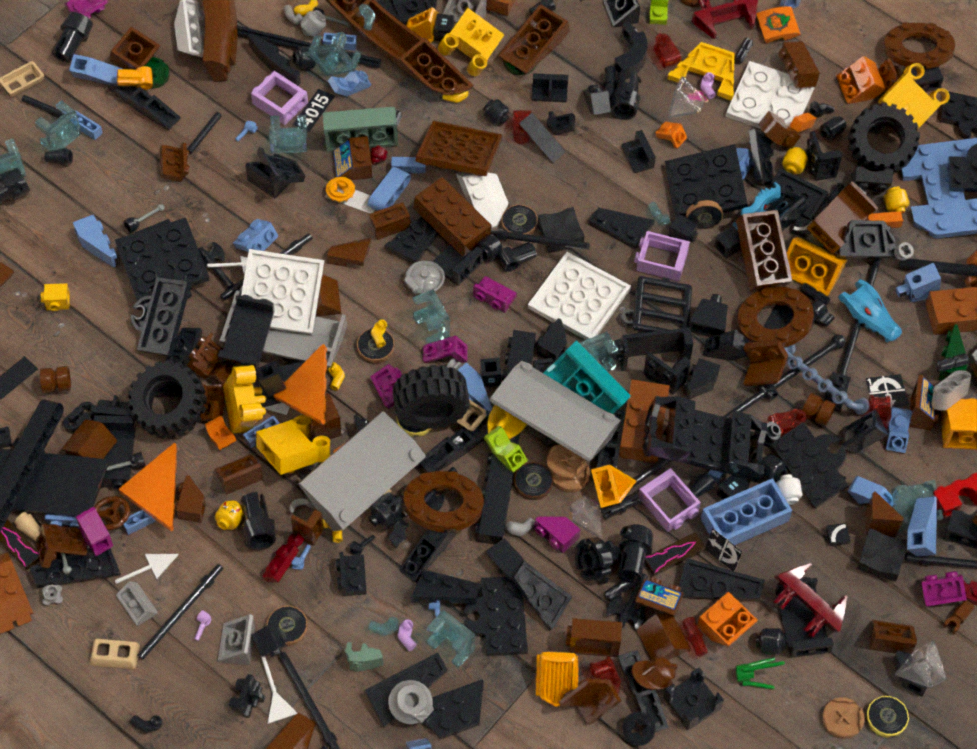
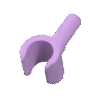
[194,610,211,641]

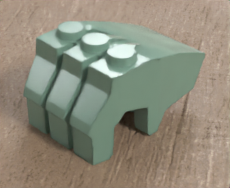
[345,642,384,672]

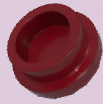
[370,145,388,164]

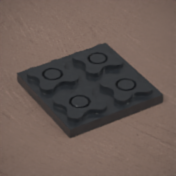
[665,144,748,219]
[115,218,210,301]

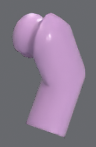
[700,72,716,99]
[397,620,417,651]

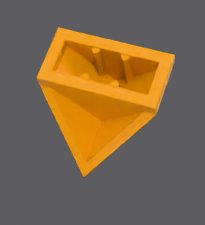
[407,7,439,38]
[591,465,636,508]

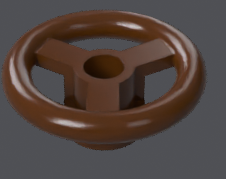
[94,496,130,530]

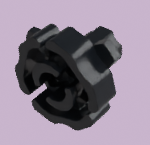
[575,537,621,584]

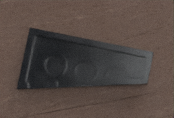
[678,558,765,601]
[364,652,448,728]

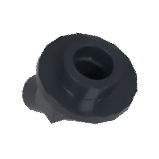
[810,101,835,118]
[765,422,781,441]

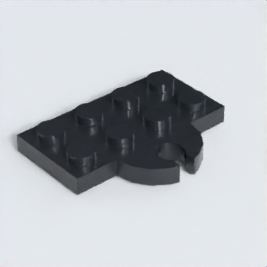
[940,91,977,139]
[948,144,977,192]
[131,277,191,357]
[772,422,849,508]
[463,577,528,656]

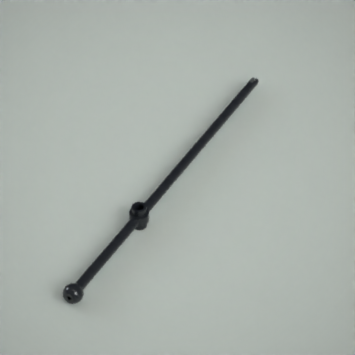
[631,334,846,489]

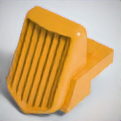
[536,652,578,707]

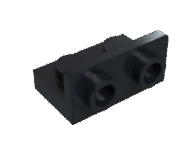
[336,552,367,596]

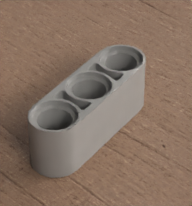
[931,370,971,410]

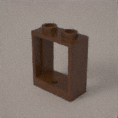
[566,618,622,657]

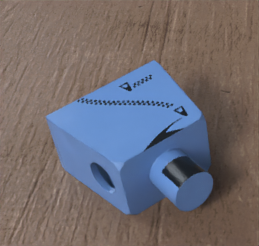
[896,263,941,302]

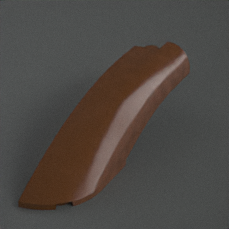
[202,0,237,82]
[325,0,474,95]

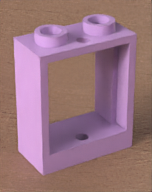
[251,71,308,125]
[634,231,690,281]
[638,468,701,532]

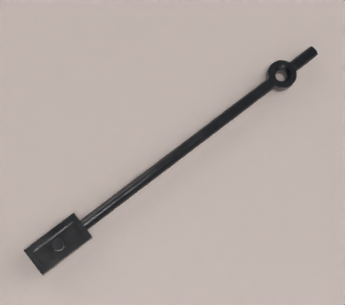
[824,225,891,412]

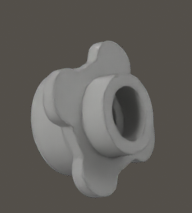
[42,585,63,606]

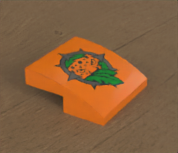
[756,6,801,44]

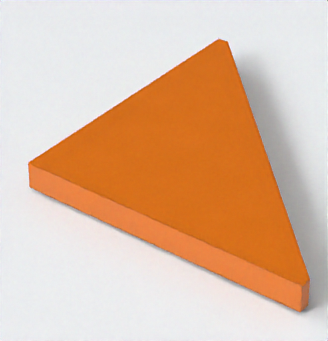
[273,344,327,425]
[119,443,178,531]

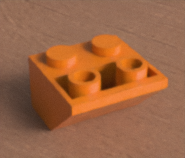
[836,56,887,104]
[697,592,758,647]

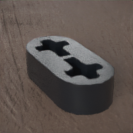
[63,402,94,434]

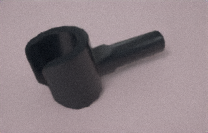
[349,535,375,555]

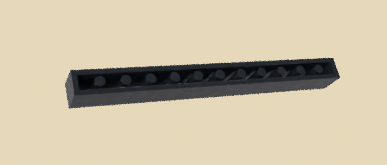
[475,330,536,545]

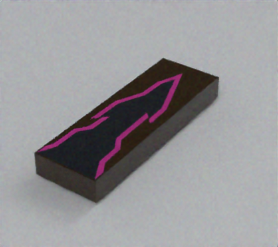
[0,519,40,570]
[645,532,706,576]

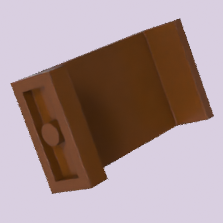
[806,181,878,254]

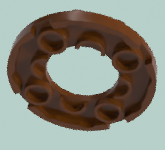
[884,22,955,69]
[738,287,814,347]
[403,471,484,532]

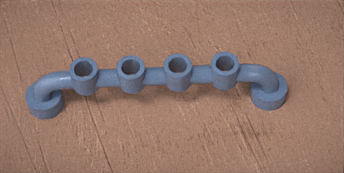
[784,344,870,414]

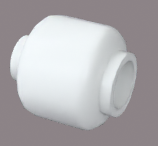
[776,474,802,505]

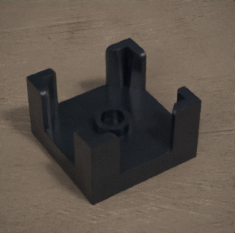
[663,667,724,730]

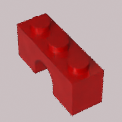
[931,473,977,520]

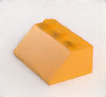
[787,236,847,296]

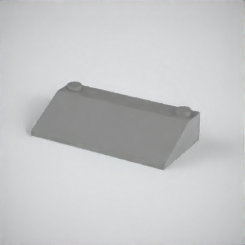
[220,291,347,368]
[489,361,621,462]
[298,411,426,531]

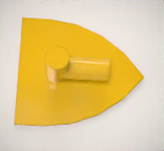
[487,405,528,439]

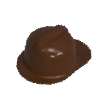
[632,657,678,690]

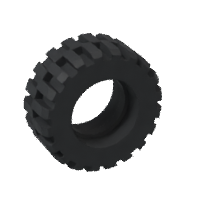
[848,103,920,173]
[128,360,207,439]
[392,365,470,430]

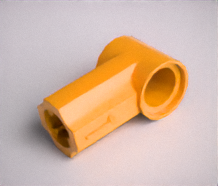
[117,66,153,90]

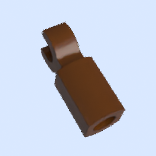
[943,600,975,634]

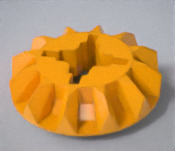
[326,177,355,203]

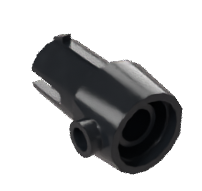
[51,11,93,63]
[611,70,641,120]
[0,167,31,204]
[240,492,276,550]
[617,524,653,583]

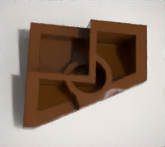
[200,384,225,423]

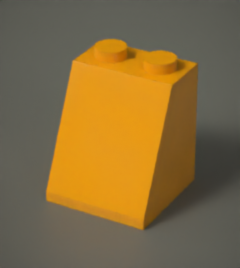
[941,398,977,450]

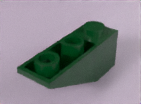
[937,324,968,381]

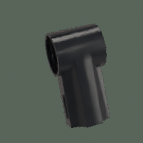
[497,242,537,272]

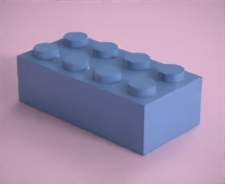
[701,478,792,545]

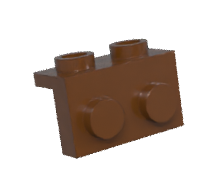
[878,58,902,91]
[160,142,190,182]
[186,332,223,379]

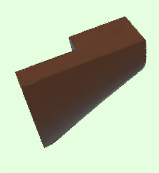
[327,238,372,267]

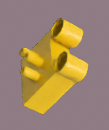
[438,8,504,76]
[878,63,949,130]
[223,365,266,434]
[256,415,330,475]

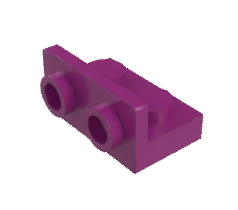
[64,0,108,18]
[473,276,517,313]
[370,364,403,409]
[921,571,967,606]

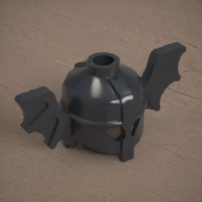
[368,492,409,548]

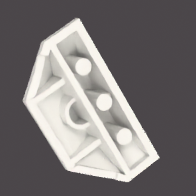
[174,0,205,58]
[457,172,508,229]

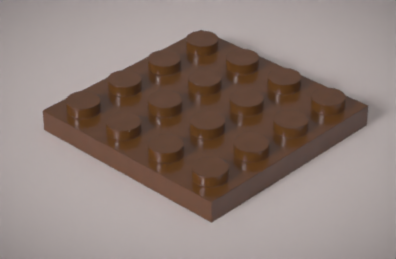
[415,120,503,177]

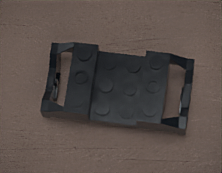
[642,396,767,483]

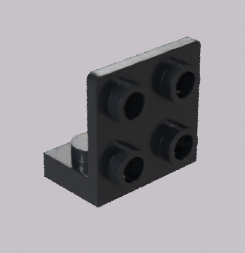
[805,131,842,181]
[432,245,483,286]
[643,352,691,395]

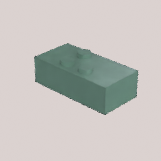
[323,107,398,152]

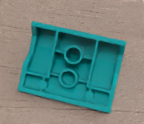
[543,340,631,414]

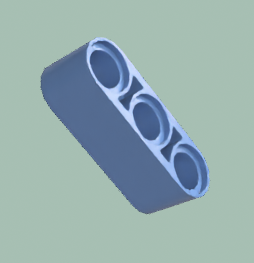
[368,166,411,211]

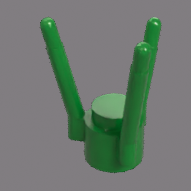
[736,657,785,689]

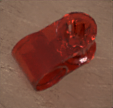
[654,33,682,68]
[513,110,531,144]
[869,395,892,430]
[767,409,807,438]
[589,656,621,695]

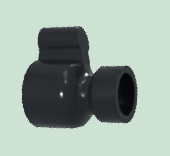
[811,299,835,327]

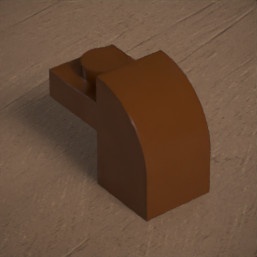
[758,111,802,149]

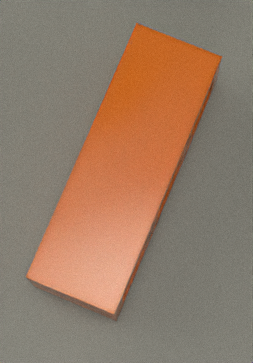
[790,112,817,132]
[866,212,903,228]

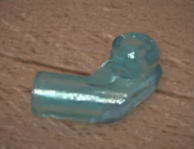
[359,4,375,30]
[648,202,670,226]
[368,617,399,636]

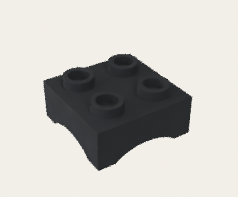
[851,167,893,192]
[538,207,585,253]
[857,528,907,582]

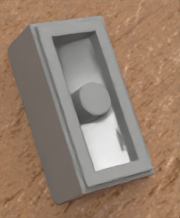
[116,581,158,626]

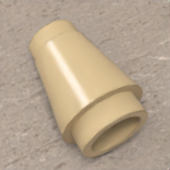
[14,512,41,541]

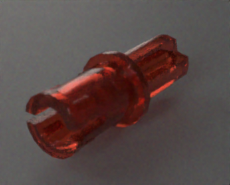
[682,617,708,657]

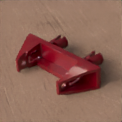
[691,0,758,39]
[773,563,847,638]

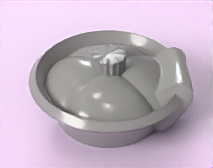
[404,260,445,295]
[389,680,434,724]

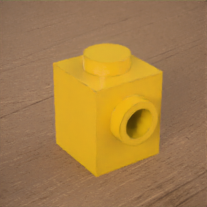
[41,283,70,311]

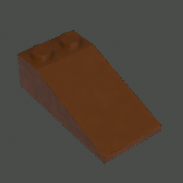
[498,4,570,74]

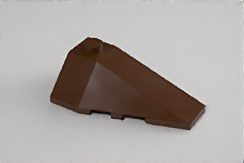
[266,712,316,749]

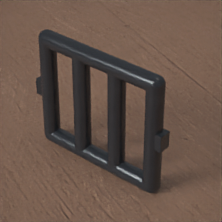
[633,276,692,333]

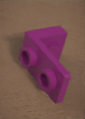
[423,335,467,363]

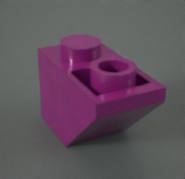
[76,507,113,556]
[534,517,580,553]

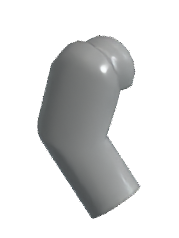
[283,5,303,25]
[505,517,535,536]

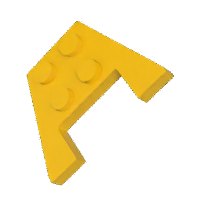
[668,42,734,101]

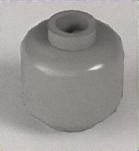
[300,10,326,37]

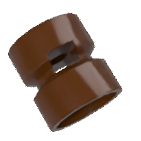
[40,366,71,393]
[801,393,836,427]

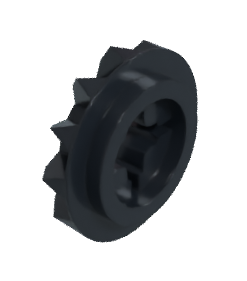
[622,712,656,746]

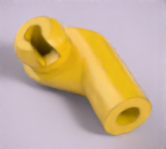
[294,0,318,16]
[328,362,345,391]

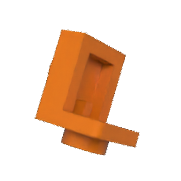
[655,121,687,148]
[204,416,236,450]

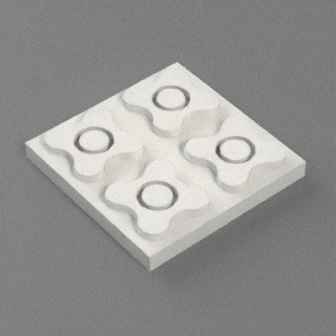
[726,61,815,128]
[241,249,324,335]
[528,252,631,343]

